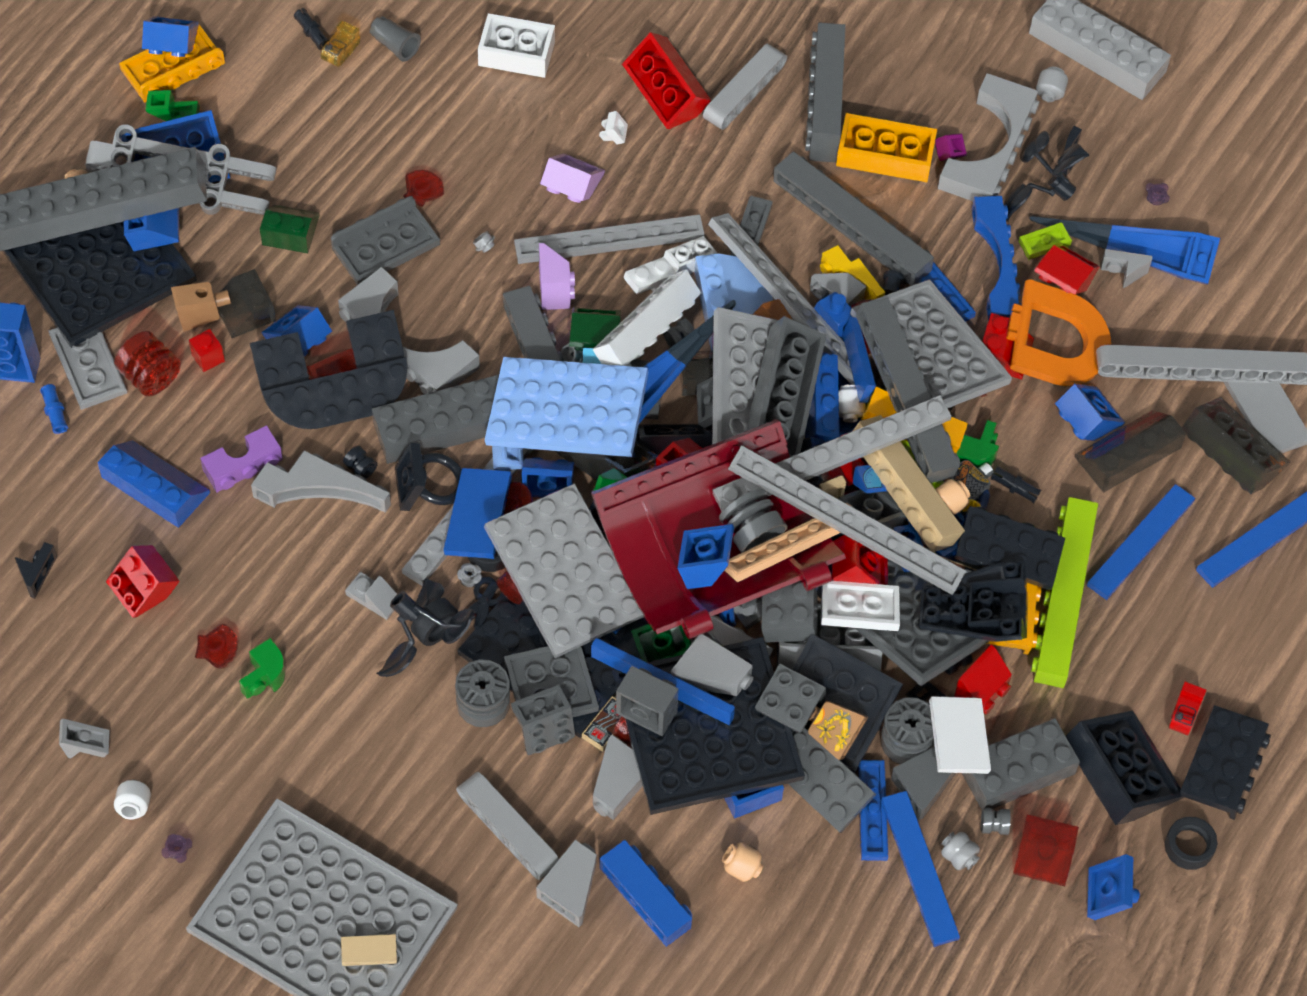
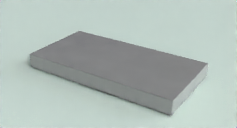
[48,328,127,410]
[1223,381,1307,458]

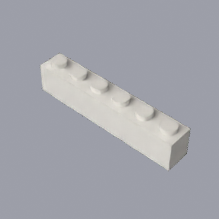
[593,269,701,366]

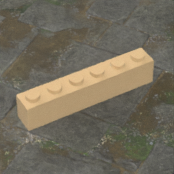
[852,415,965,552]

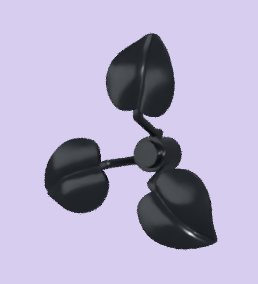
[1004,131,1089,222]
[376,578,476,677]

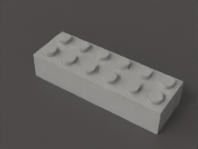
[1029,0,1171,100]

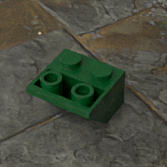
[569,307,621,351]

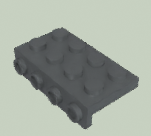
[331,196,440,285]

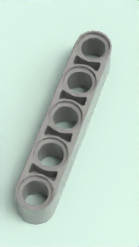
[703,43,787,130]
[456,772,559,880]

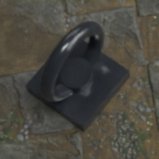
[395,442,462,511]

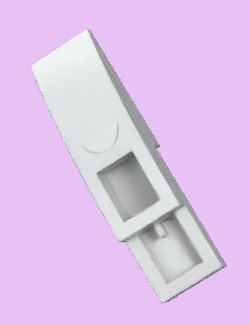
[624,236,717,294]

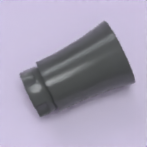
[370,16,421,62]

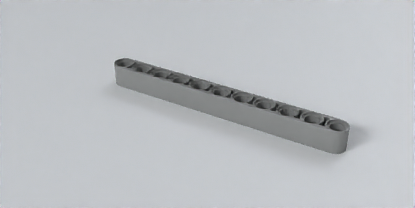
[1096,345,1307,385]

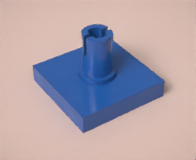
[1087,854,1140,920]

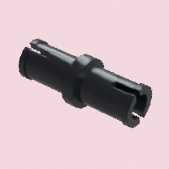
[294,8,330,50]
[991,466,1041,504]

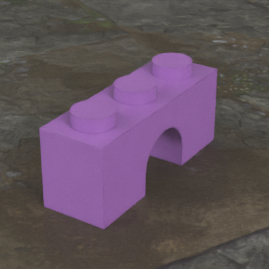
[200,425,283,493]

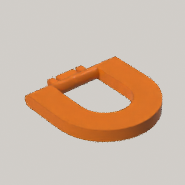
[1007,280,1111,386]

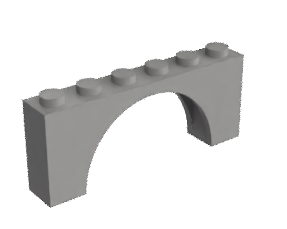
[938,73,1040,201]
[338,267,480,394]

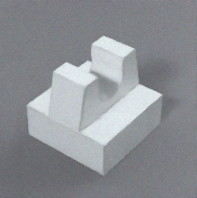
[599,111,628,144]

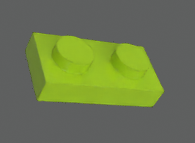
[1018,222,1072,260]

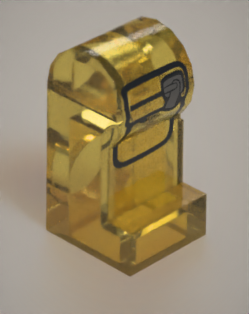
[321,20,360,67]

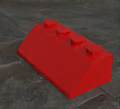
[622,32,712,129]

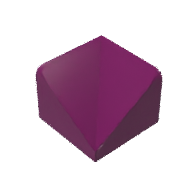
[935,133,967,161]

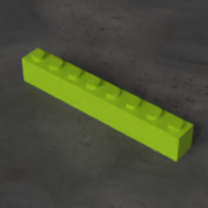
[1031,497,1098,688]

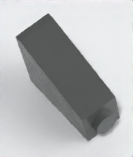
[891,747,956,821]

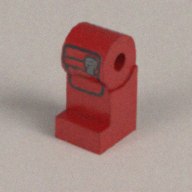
[1168,682,1207,736]

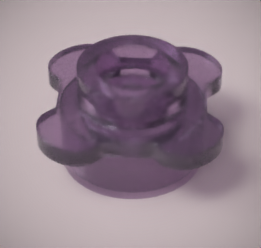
[1145,183,1170,205]
[161,834,192,863]

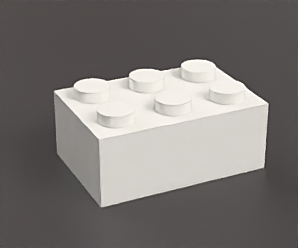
[478,13,555,78]

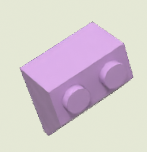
[540,153,605,203]
[539,243,575,310]

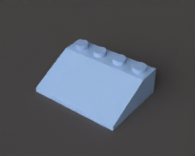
[694,254,773,351]

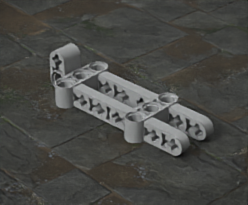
[85,125,277,215]

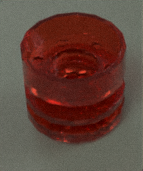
[114,331,181,397]

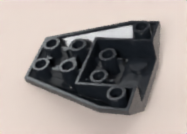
[919,561,1028,642]

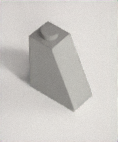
[671,634,753,696]
[593,735,642,820]
[536,840,597,927]

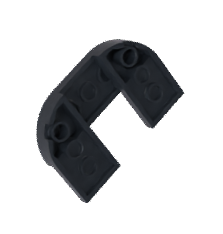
[249,310,407,429]

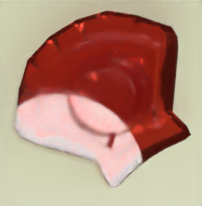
[403,169,444,207]
[195,624,238,669]

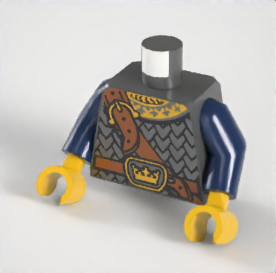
[943,460,994,516]

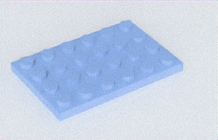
[485,357,649,457]

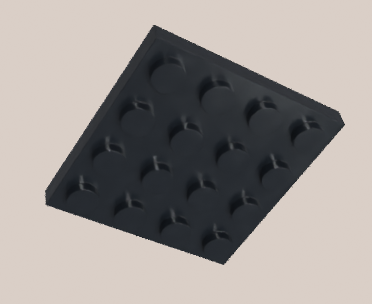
[791,634,903,774]

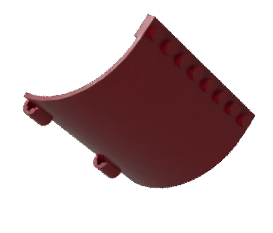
[591,419,846,639]

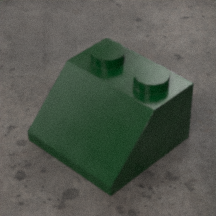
[260,205,320,254]
[631,624,692,662]

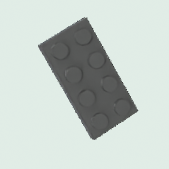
[789,727,876,833]

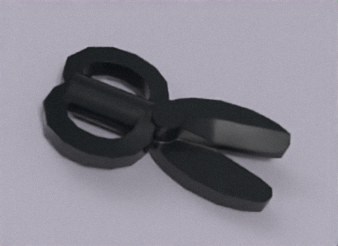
[468,577,507,629]

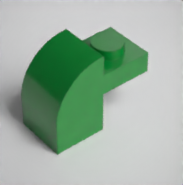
[956,420,999,468]
[239,638,286,699]

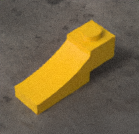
[820,245,885,302]

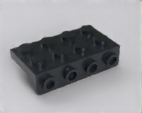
[954,506,1065,590]
[1180,705,1271,820]

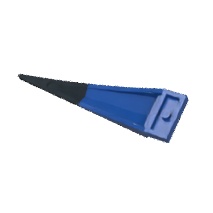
[1029,216,1220,285]
[638,300,736,425]

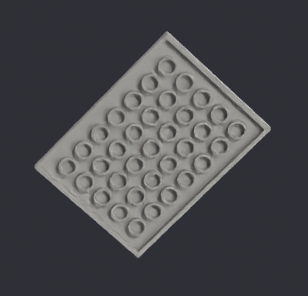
[186,799,458,996]

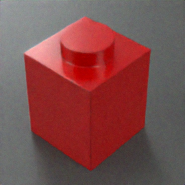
[189,329,225,372]

